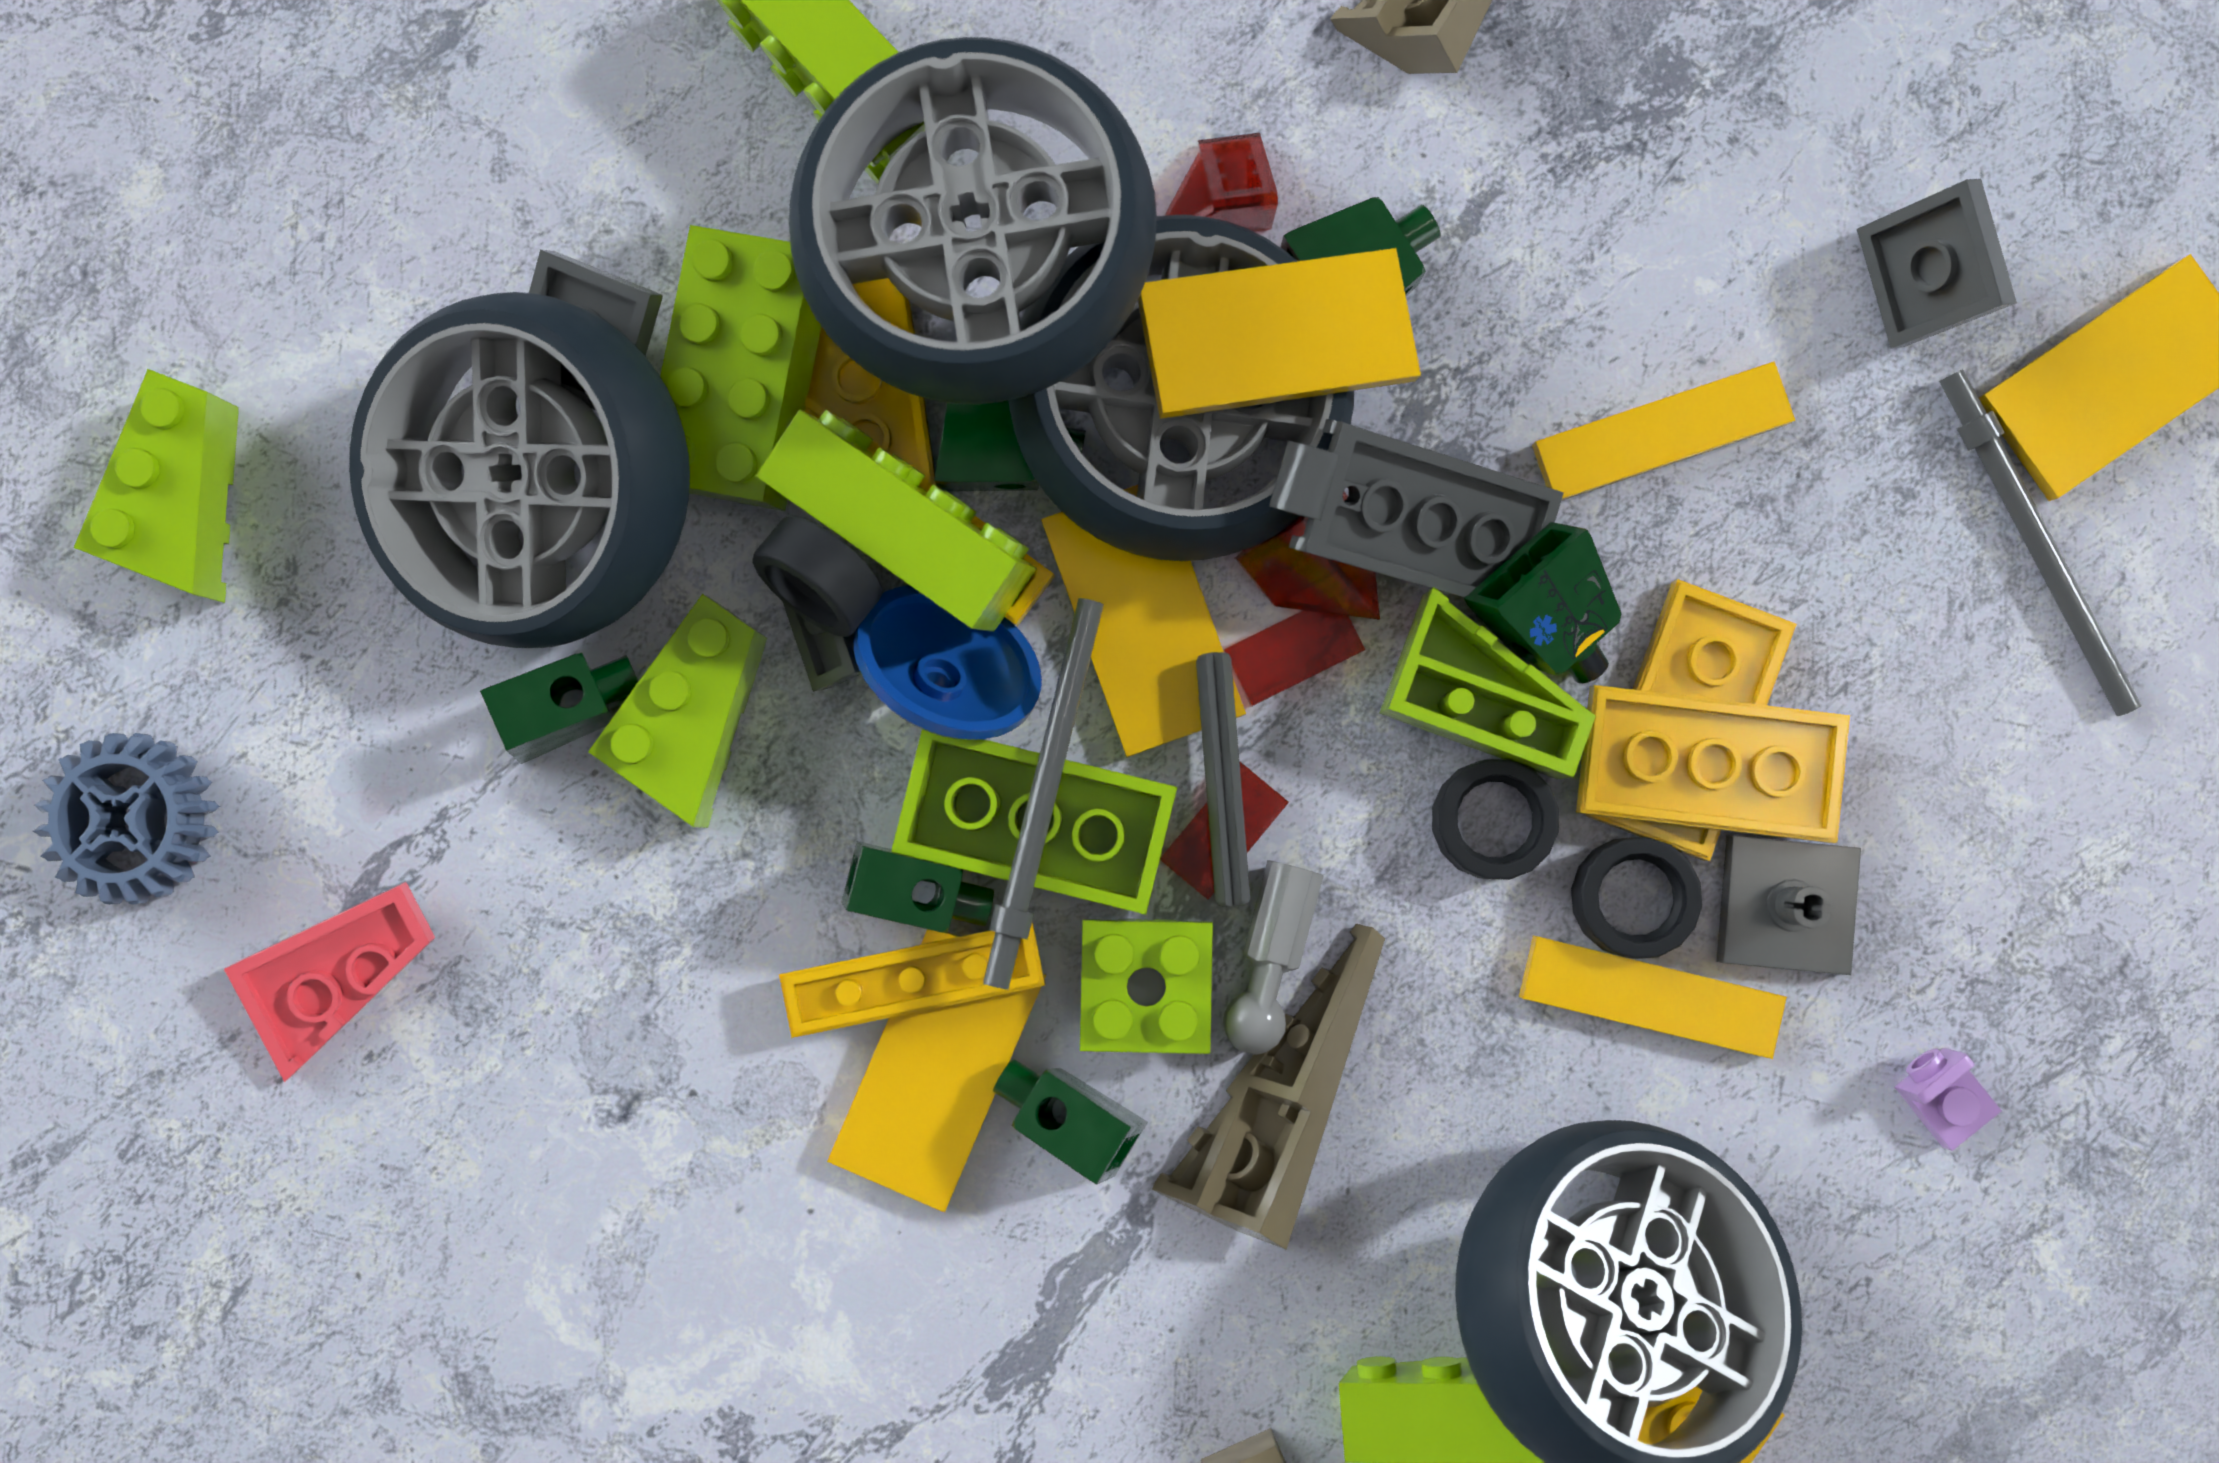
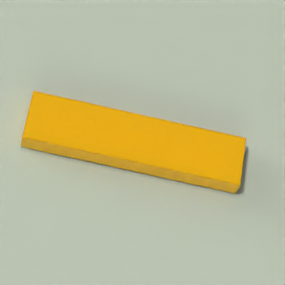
[1532,361,1795,501]
[779,921,1046,1038]
[1519,935,1787,1059]

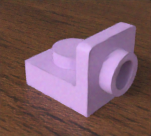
[1894,1048,2002,1151]

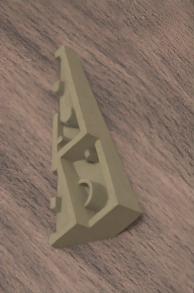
[1331,0,1492,74]
[1152,924,1385,1250]

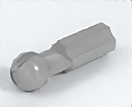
[1223,860,1324,1055]

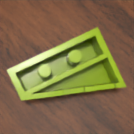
[73,369,239,603]
[1379,587,1596,780]
[588,593,767,828]
[1338,1356,1545,1463]

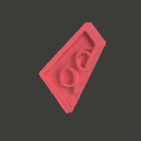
[224,882,435,1082]

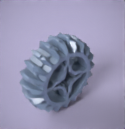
[33,733,220,905]

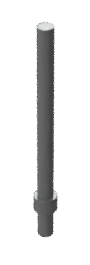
[1939,369,2142,716]
[983,598,1104,990]

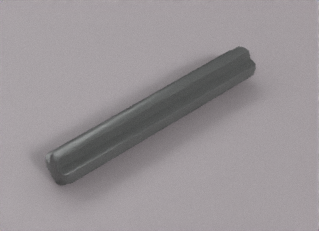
[1196,652,1250,907]

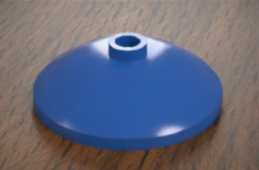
[854,585,1042,740]

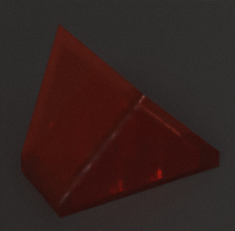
[1164,132,1278,232]
[1235,491,1380,620]

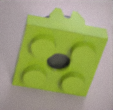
[1080,918,1213,1054]

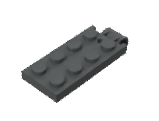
[1269,419,1564,598]

